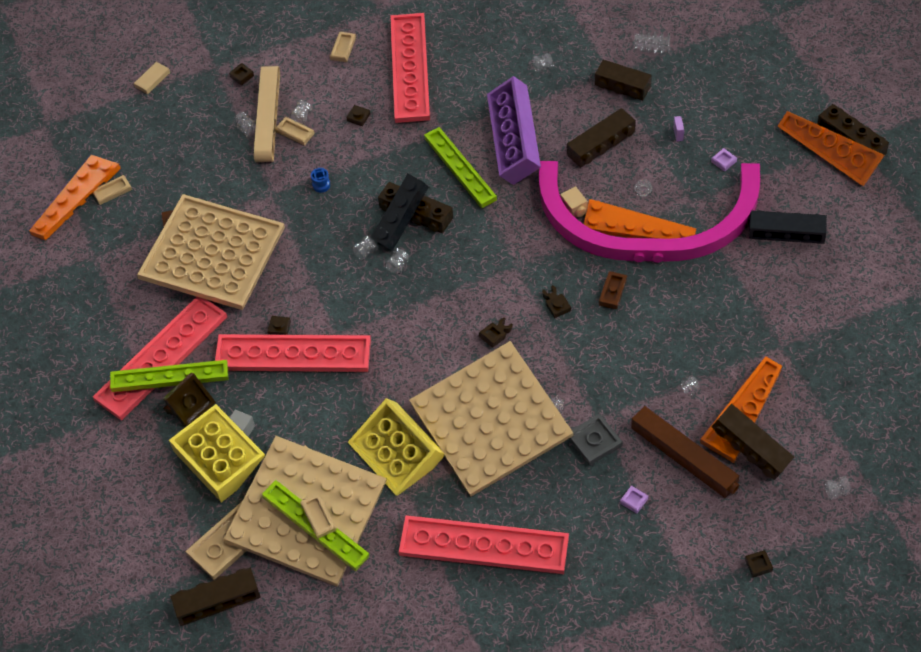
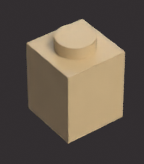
[560,186,588,218]

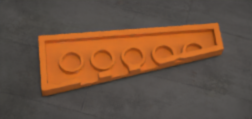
[778,111,885,186]
[29,155,121,240]
[584,199,696,239]
[700,356,782,463]

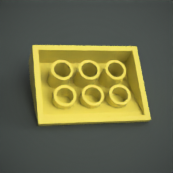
[348,398,445,496]
[169,404,265,503]

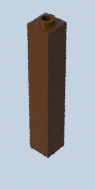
[631,406,740,498]

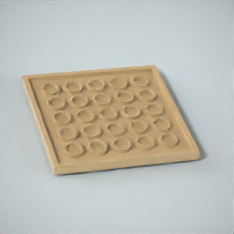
[137,194,285,310]
[409,341,574,497]
[224,436,387,587]

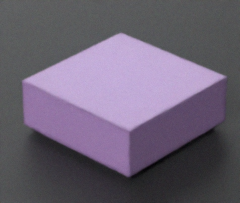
[673,116,684,142]
[711,148,737,172]
[620,486,648,513]

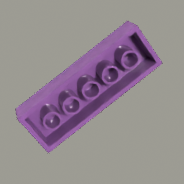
[487,76,541,185]

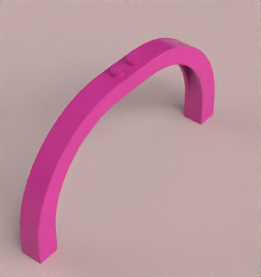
[539,161,760,263]

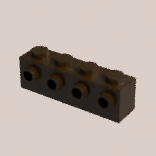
[817,104,889,155]
[567,108,636,168]
[378,182,453,233]
[711,403,794,480]
[170,567,261,626]

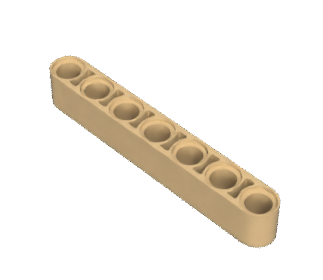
[254,66,280,162]

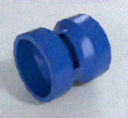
[311,168,330,193]

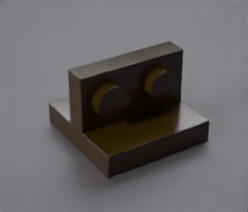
[163,373,216,427]

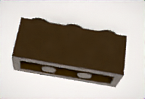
[595,59,652,101]

